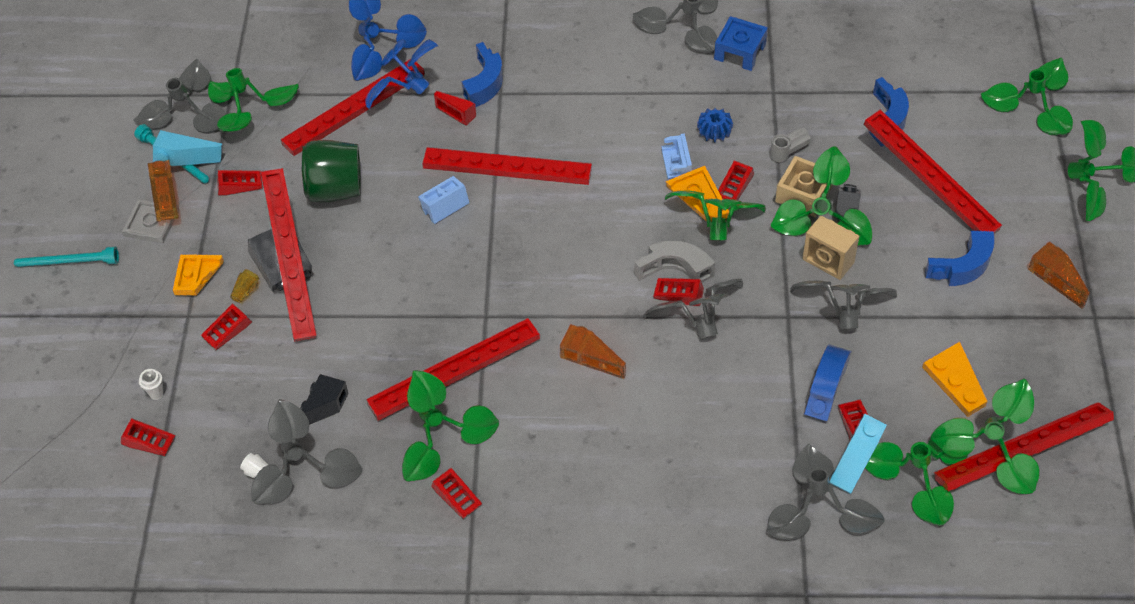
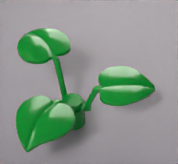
[981,58,1073,135]
[208,68,299,132]
[1068,120,1135,221]
[771,146,872,245]
[665,190,766,240]
[402,370,499,481]
[931,379,1040,494]
[865,439,968,526]

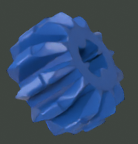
[697,107,733,142]

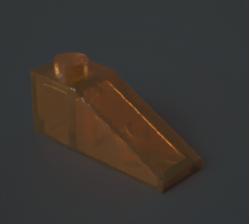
[148,160,179,222]
[1028,241,1090,309]
[560,324,626,379]

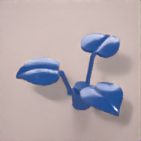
[349,0,427,80]
[365,39,438,109]

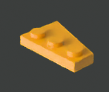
[665,165,729,222]
[922,342,987,417]

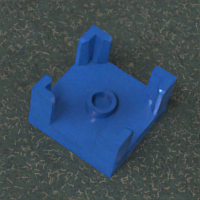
[714,16,768,71]

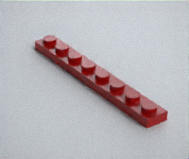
[281,60,425,156]
[863,109,1002,234]
[422,147,592,185]
[261,168,316,342]
[366,318,540,421]
[934,402,1114,491]

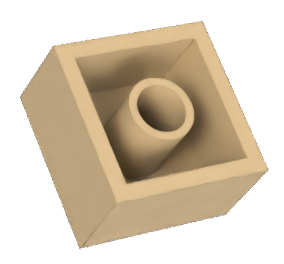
[775,156,833,217]
[803,216,859,280]

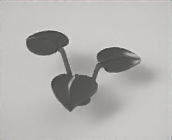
[633,0,718,53]
[133,59,226,133]
[643,279,743,338]
[790,280,897,329]
[251,399,362,504]
[767,444,885,540]

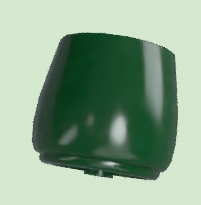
[301,140,361,203]

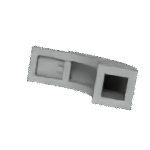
[634,241,715,283]

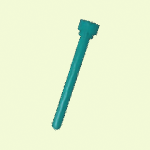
[134,124,209,183]
[13,246,119,267]

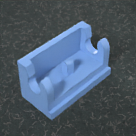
[661,133,692,180]
[418,176,469,224]

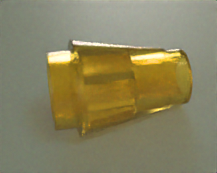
[230,269,259,303]

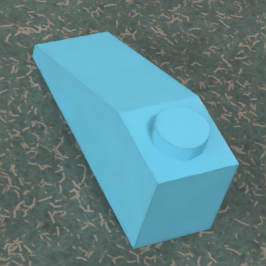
[153,130,222,166]
[829,414,887,494]

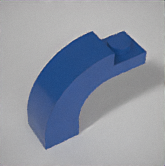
[461,42,503,107]
[869,77,909,147]
[925,231,994,286]
[804,344,852,421]

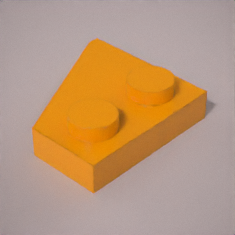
[173,255,224,295]

